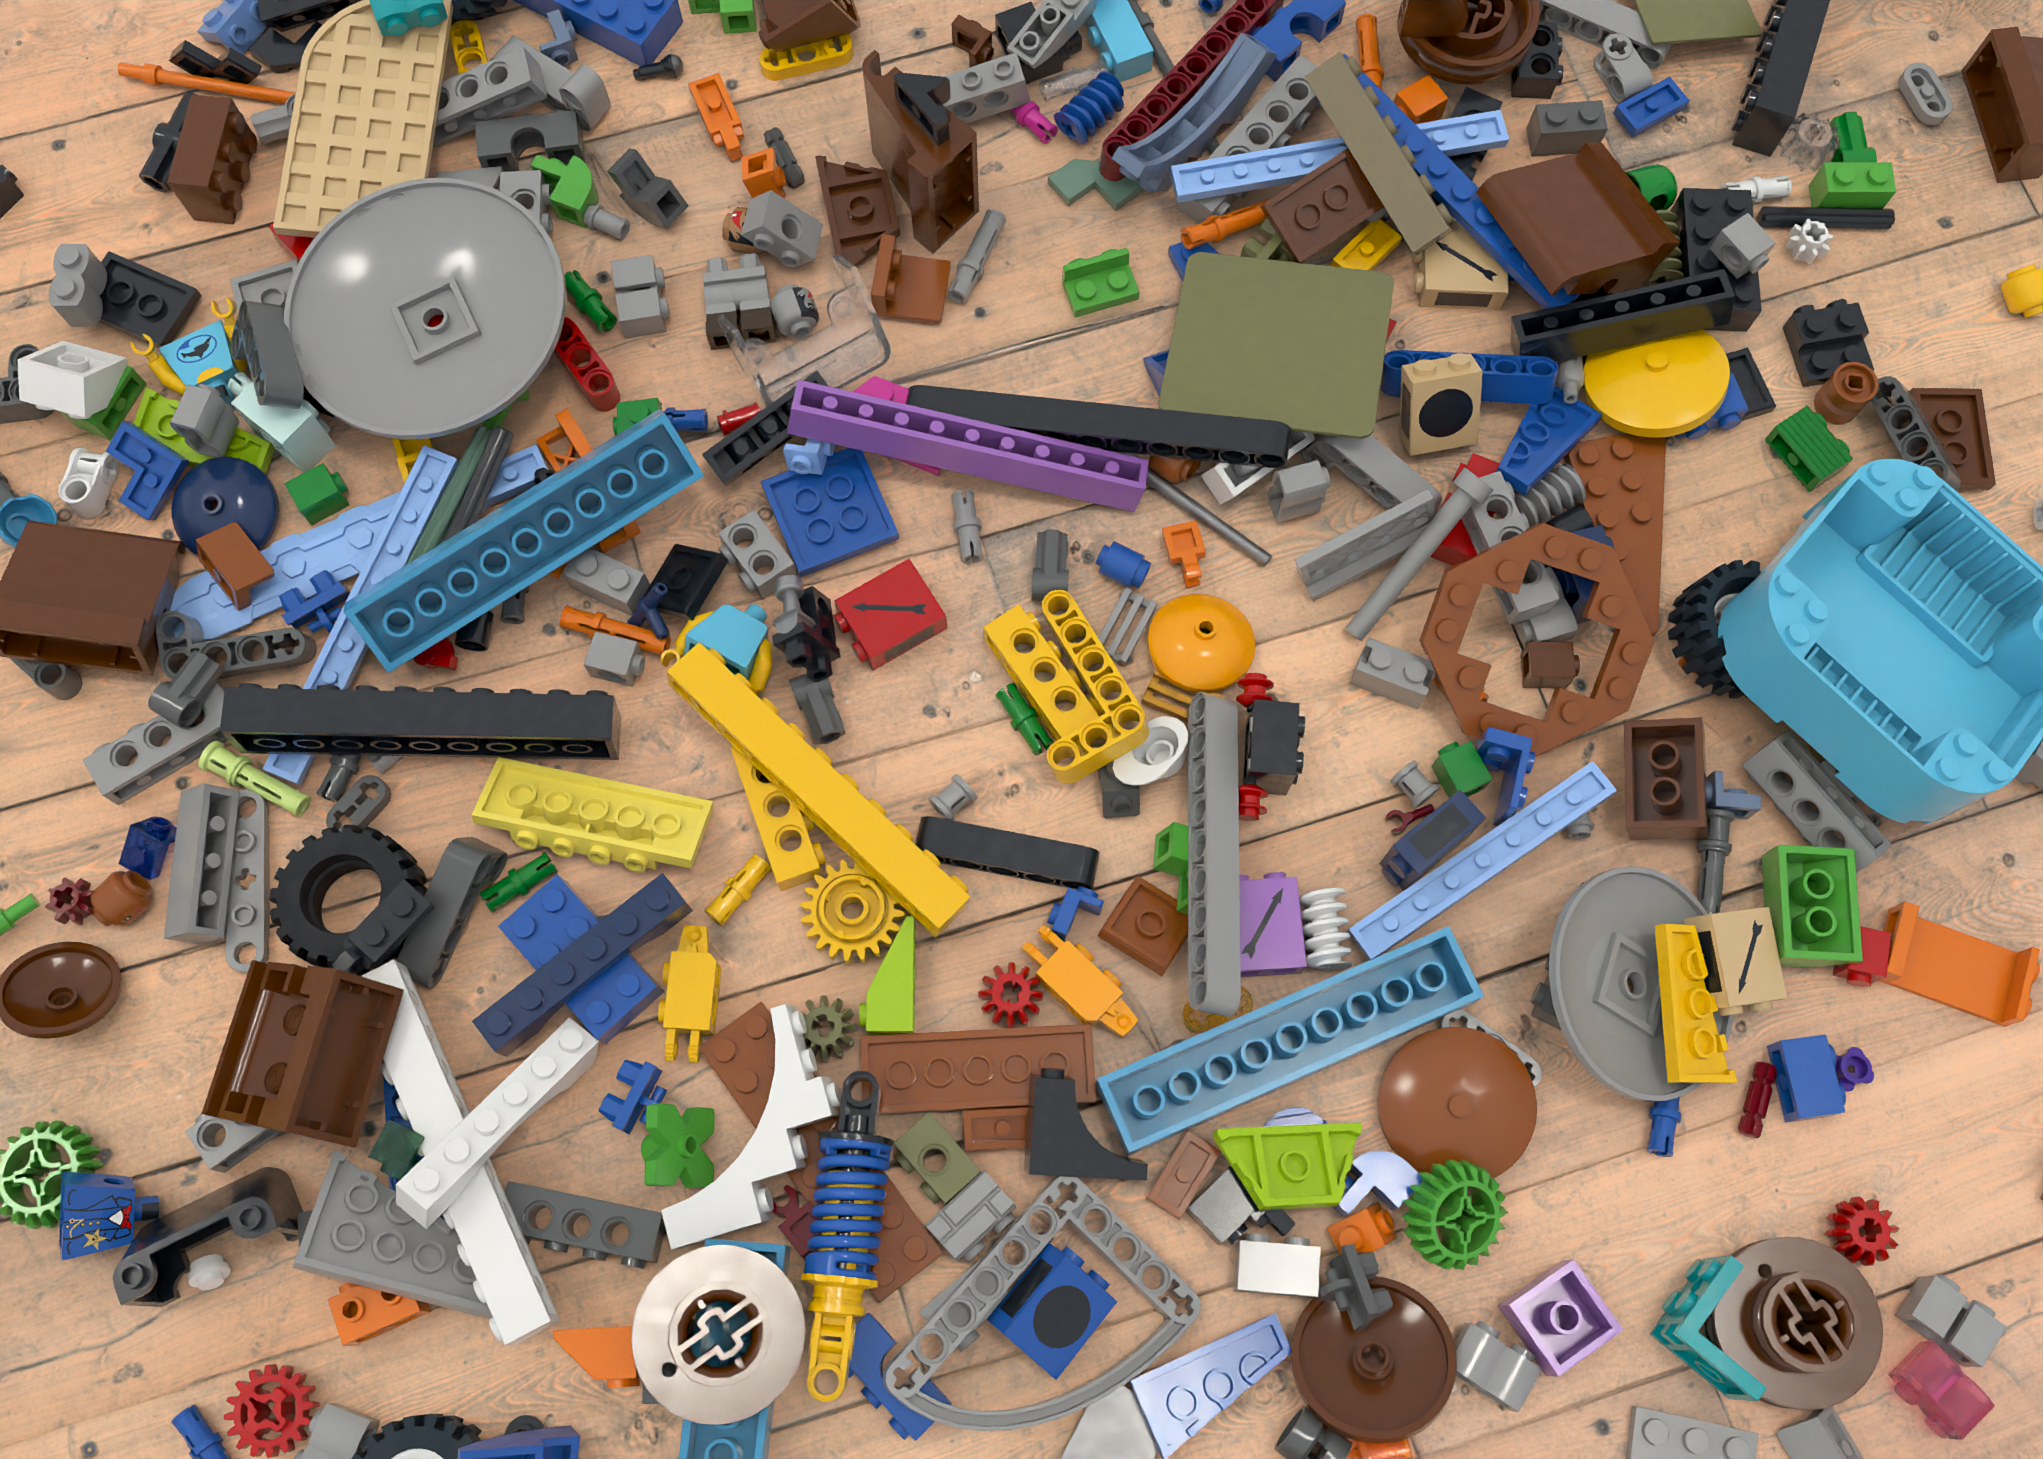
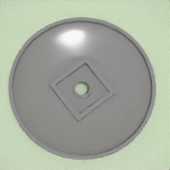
[1549,866,1734,1101]

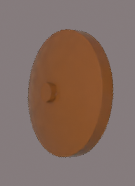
[1377,1027,1537,1178]

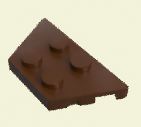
[815,155,900,274]

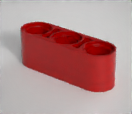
[554,317,620,411]

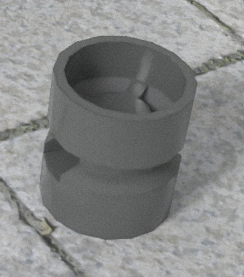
[1274,1406,1352,1459]

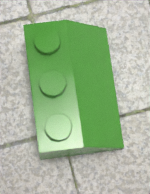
[1762,845,1863,968]

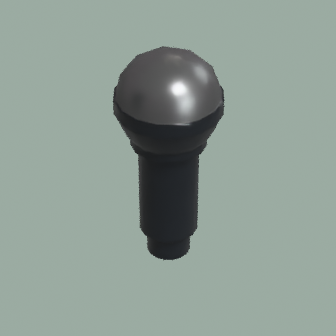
[633,54,684,80]

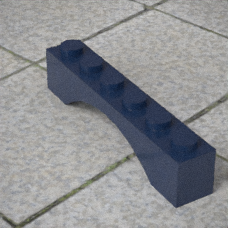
[472,873,693,1057]

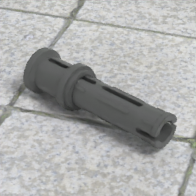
[1697,809,1735,914]

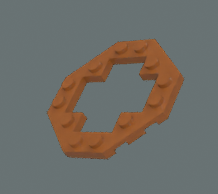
[1419,523,1655,757]

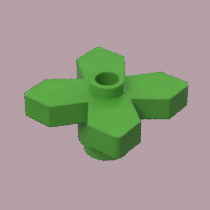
[641,1103,715,1189]

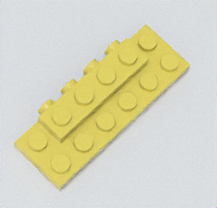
[471,757,713,872]

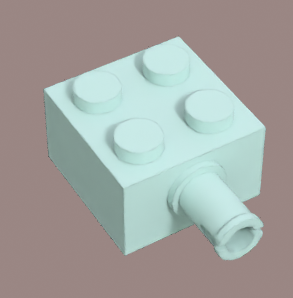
[228,372,336,473]

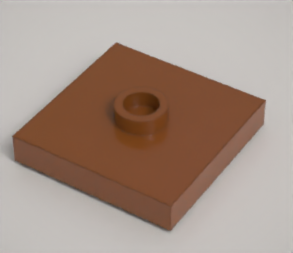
[1098,875,1188,977]

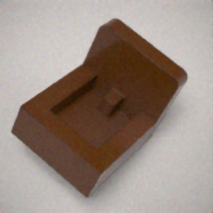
[951,14,994,68]

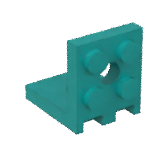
[1650,1255,1767,1401]

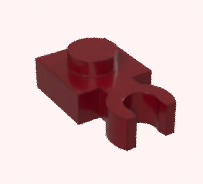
[772,1185,816,1260]

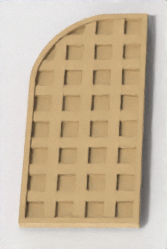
[273,0,453,238]

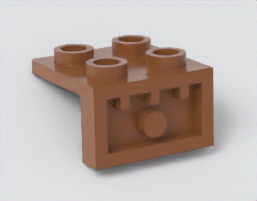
[871,234,951,324]

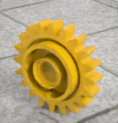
[800,859,906,964]

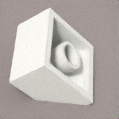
[17,341,127,419]

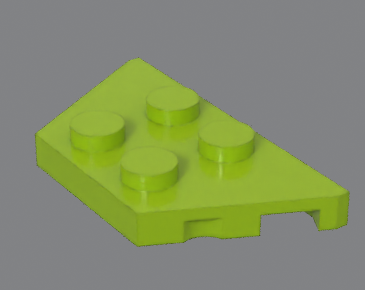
[1213,1122,1362,1210]

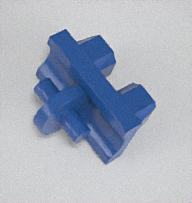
[279,570,350,633]
[598,1060,667,1135]

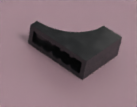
[1024,1068,1148,1181]

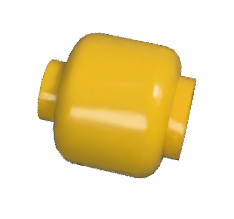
[2001,264,2043,318]

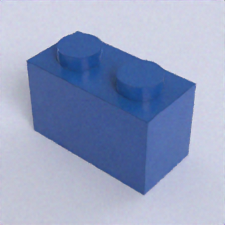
[1766,1034,1846,1123]

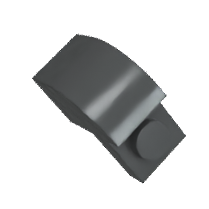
[607,148,689,229]

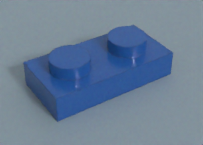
[1613,77,1690,138]

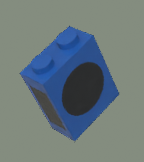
[987,1242,1117,1380]

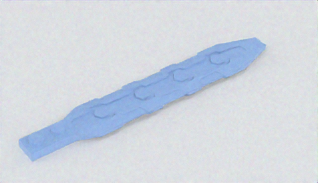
[162,444,548,641]

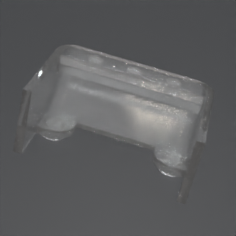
[717,254,891,407]

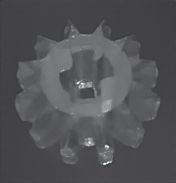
[1778,112,1841,172]

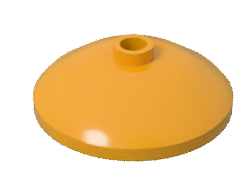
[1147,594,1256,693]

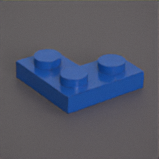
[106,421,189,520]

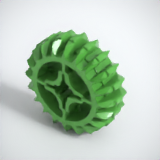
[0,1120,105,1229]
[1401,1159,1508,1270]

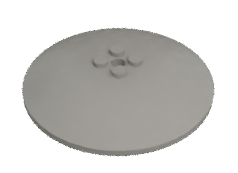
[284,178,567,439]

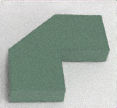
[1048,159,1142,211]

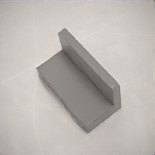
[1777,1406,1864,1459]

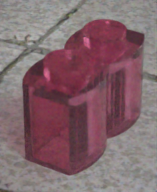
[1888,1341,1995,1440]

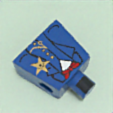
[58,1172,159,1260]

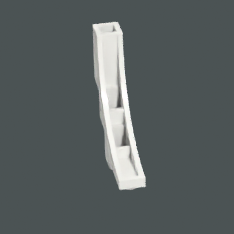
[661,1004,842,1250]

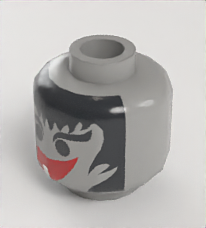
[770,284,819,339]

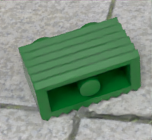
[1765,406,1853,492]

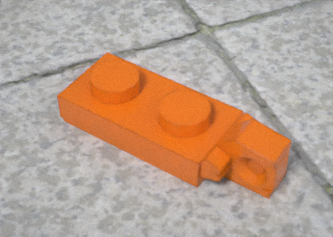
[688,73,744,162]

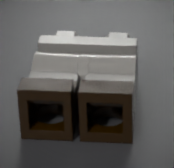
[702,253,777,350]

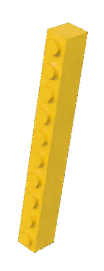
[666,642,970,938]

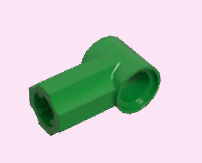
[1829,112,1877,162]

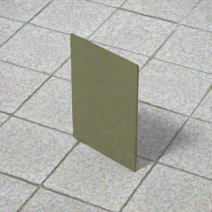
[1633,0,1763,45]

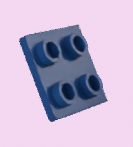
[1474,727,1535,826]

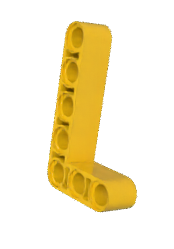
[1042,590,1149,784]

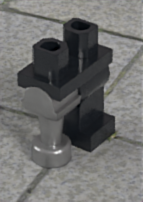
[772,575,841,682]

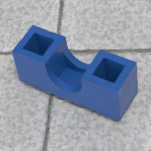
[1251,0,1346,82]
[838,1313,952,1441]

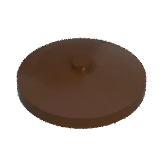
[1291,1276,1457,1444]

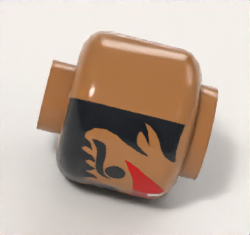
[722,207,764,255]

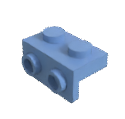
[197,0,268,54]

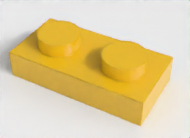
[1330,219,1402,271]

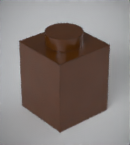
[1520,642,1580,689]

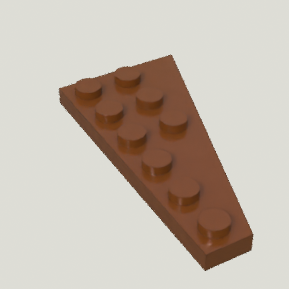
[1564,433,1666,637]

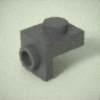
[1098,761,1140,819]

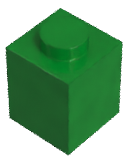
[284,463,350,525]
[1431,741,1493,798]

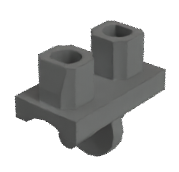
[1320,1244,1393,1331]

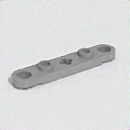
[226,789,270,974]

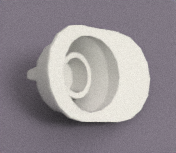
[1113,716,1188,786]

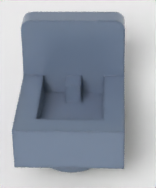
[539,9,578,67]

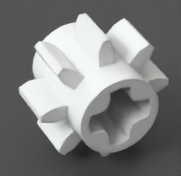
[1785,219,1833,264]

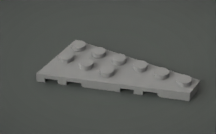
[292,1149,548,1319]

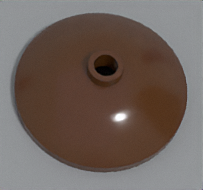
[0,942,122,1039]

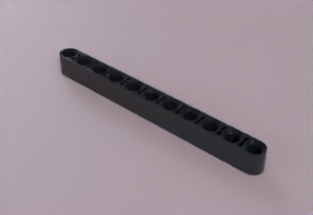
[906,385,1291,468]

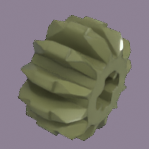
[801,995,858,1063]

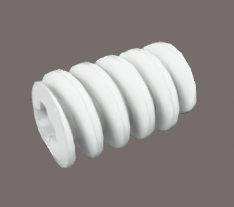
[1299,888,1353,970]

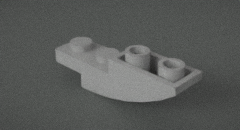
[1007,0,1096,69]

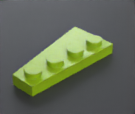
[133,387,275,474]

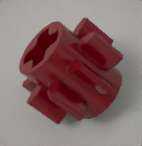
[45,877,94,925]

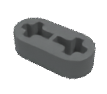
[326,775,391,832]

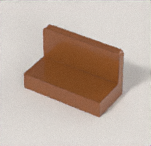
[195,522,275,611]

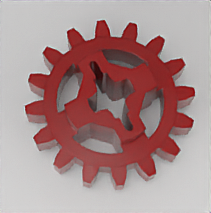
[224,1364,320,1458]

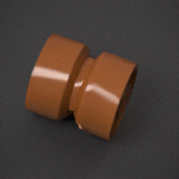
[1814,362,1879,425]

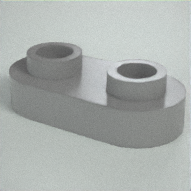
[1898,63,1953,125]

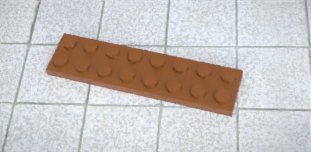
[700,1001,944,1303]

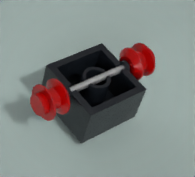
[1236,673,1305,821]

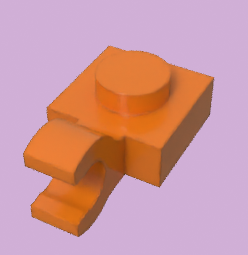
[1161,520,1206,588]

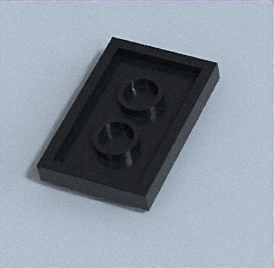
[99,251,202,348]

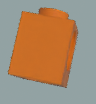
[1394,74,1448,124]

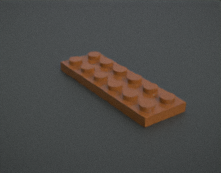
[860,1024,1096,1115]

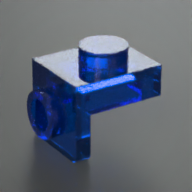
[118,816,177,880]

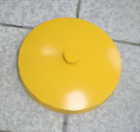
[1583,330,1730,438]

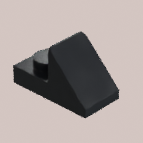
[893,72,950,146]

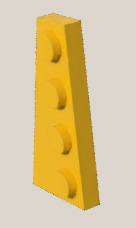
[1654,924,1738,1084]

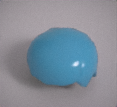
[0,494,57,548]

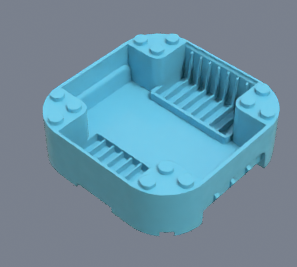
[1718,459,2043,824]

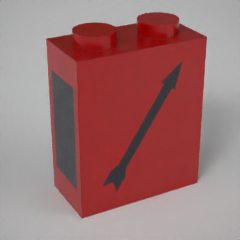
[833,558,947,671]

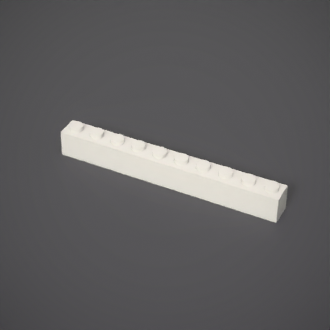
[361,960,561,1345]

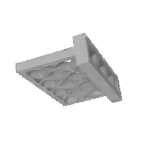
[1295,489,1436,602]

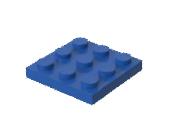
[761,448,899,578]

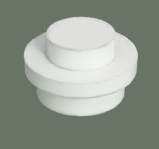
[187,1254,231,1290]

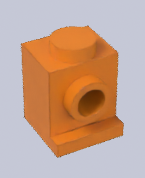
[741,147,787,199]

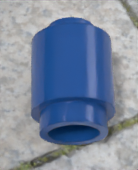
[1096,541,1151,588]

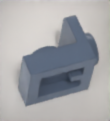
[1706,771,1761,819]

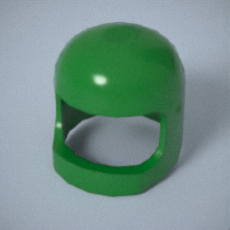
[1625,164,1678,211]

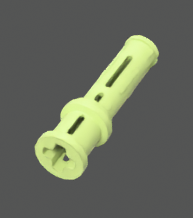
[198,740,311,817]

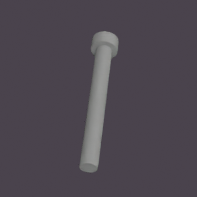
[1345,467,1494,641]

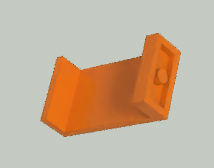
[1879,901,2040,1027]

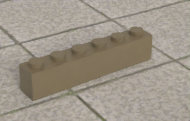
[1305,52,1453,255]

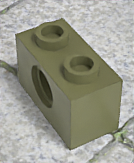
[894,1112,981,1205]

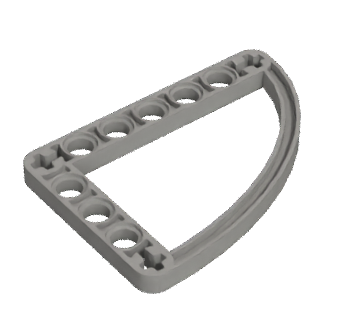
[883,1176,1201,1431]

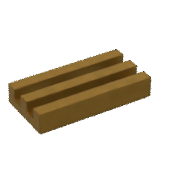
[1141,669,1223,723]

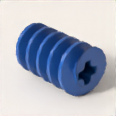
[1053,71,1124,145]

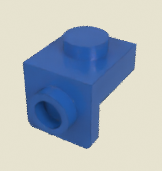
[1047,887,1104,942]

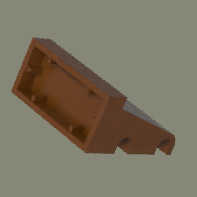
[1961,27,2043,183]
[862,50,979,254]
[1475,142,1680,295]
[0,520,186,676]
[201,960,404,1148]

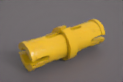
[704,853,772,926]

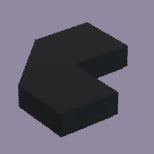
[248,21,322,73]
[169,40,262,84]

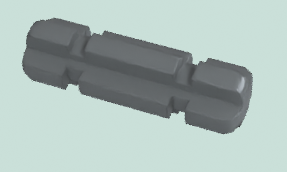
[764,127,805,188]

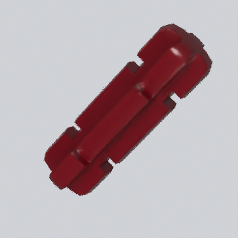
[1738,1062,1777,1138]

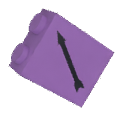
[1239,872,1307,977]

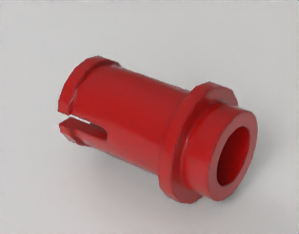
[717,402,760,436]

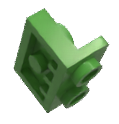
[1062,248,1140,317]

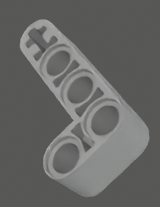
[490,36,611,131]
[1302,434,1442,510]

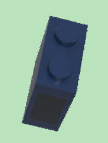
[1379,789,1486,891]

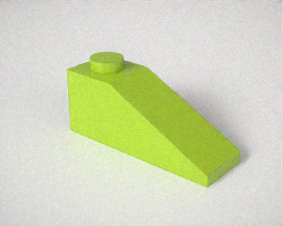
[859,916,916,1036]

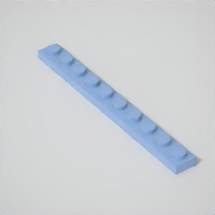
[1170,110,1509,203]
[263,445,459,786]

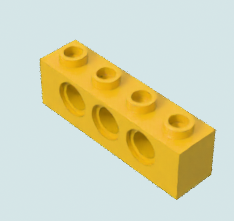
[983,604,1103,741]
[730,746,827,891]

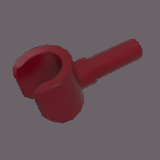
[1385,804,1435,835]

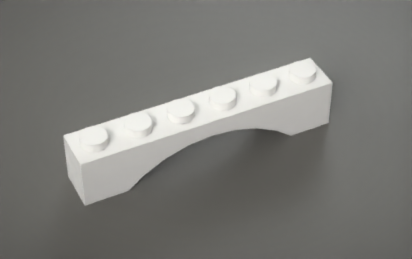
[396,1018,599,1229]

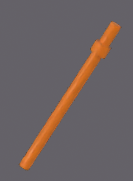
[117,62,296,104]

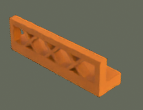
[536,409,641,553]

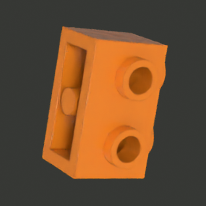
[328,1283,431,1346]

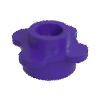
[1834,1047,1874,1092]

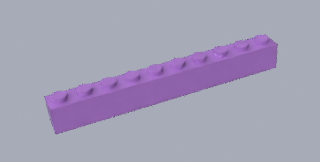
[787,380,1149,512]

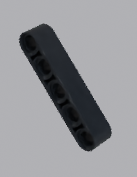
[915,816,1100,890]

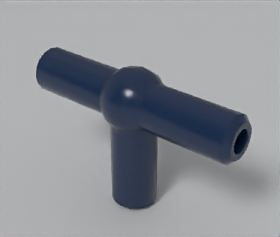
[627,583,670,640]

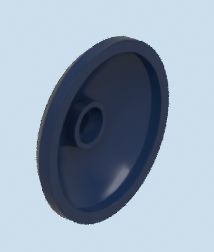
[171,457,279,556]

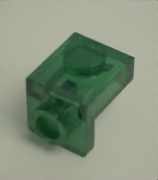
[368,1120,424,1180]

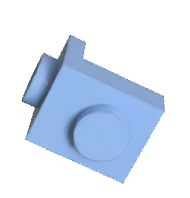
[783,438,835,475]

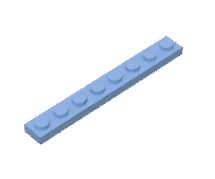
[1348,761,1617,960]

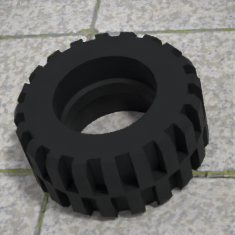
[269,825,427,976]

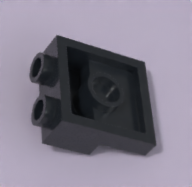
[1782,299,1874,388]

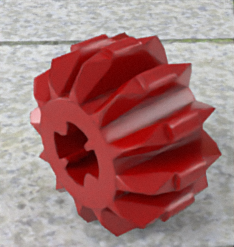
[978,962,1044,1028]
[1825,1196,1900,1266]

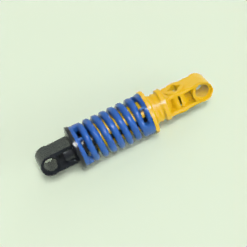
[801,1071,894,1402]

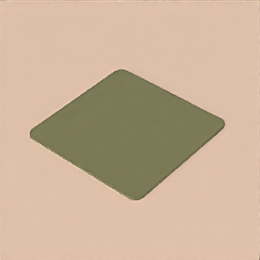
[1159,252,1394,439]

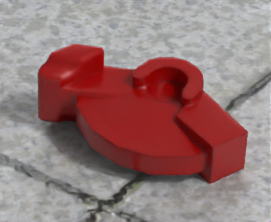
[413,637,458,670]

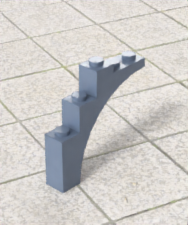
[1111,33,1277,193]

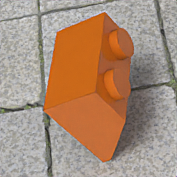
[553,1326,640,1388]

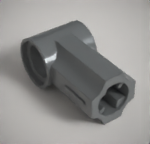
[1031,529,1069,601]
[148,650,224,729]
[9,658,83,700]
[789,673,846,745]

